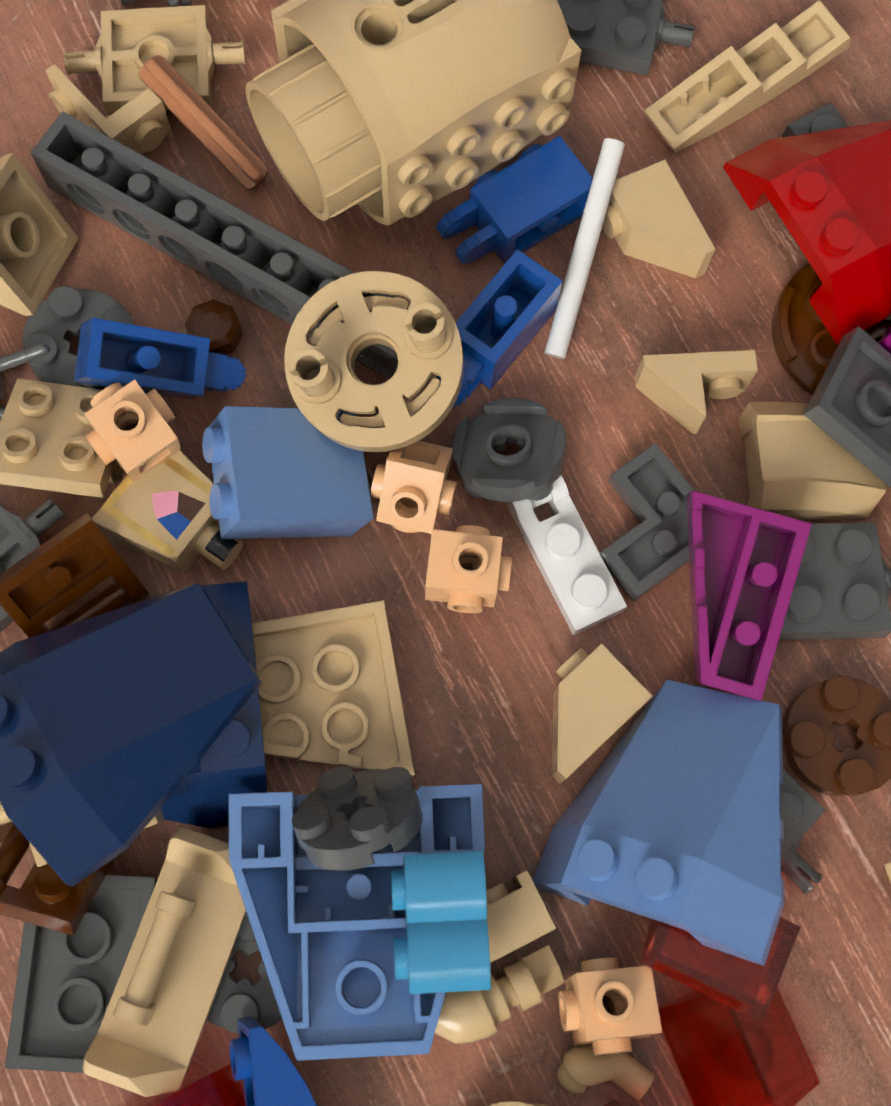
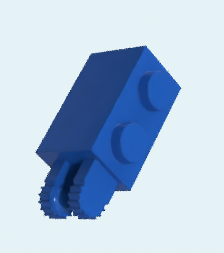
[436,136,593,265]
[436,249,563,408]
[74,318,247,399]

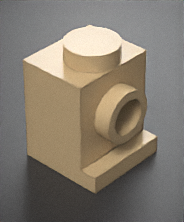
[486,870,556,963]

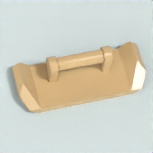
[82,827,247,1097]

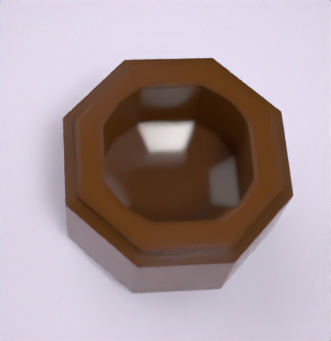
[185,299,243,355]

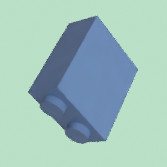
[202,406,374,539]

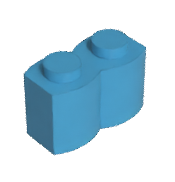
[391,851,491,994]

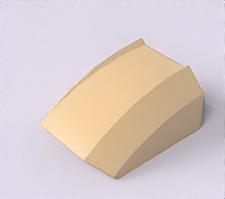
[739,402,887,521]

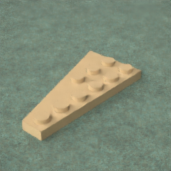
[252,600,415,777]

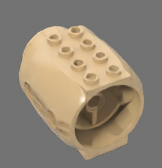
[245,0,582,225]

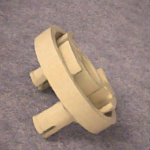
[284,271,464,452]

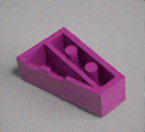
[686,491,812,701]

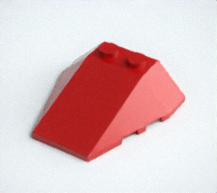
[723,120,891,346]

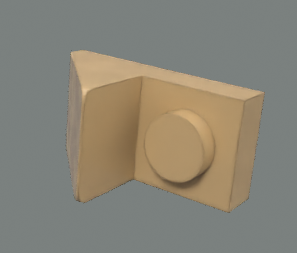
[634,350,758,434]

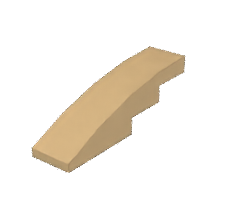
[644,0,850,153]

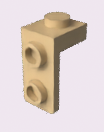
[45,64,172,155]

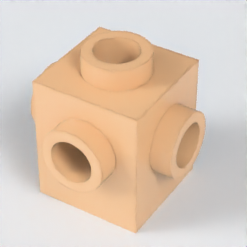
[84,379,181,482]
[370,441,457,534]
[425,525,512,614]
[558,957,662,1056]

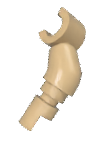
[435,945,565,1044]

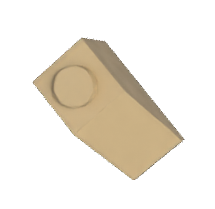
[602,160,716,278]
[551,644,652,785]

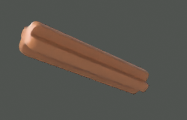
[139,55,269,191]

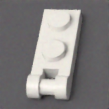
[506,475,627,635]

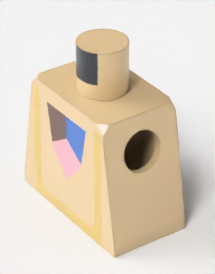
[92,450,243,574]

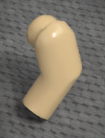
[557,1044,655,1101]

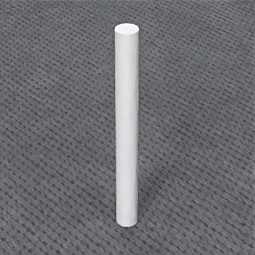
[544,138,625,359]

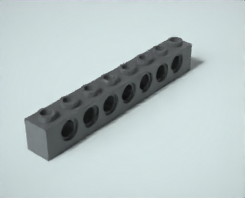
[31,111,410,379]

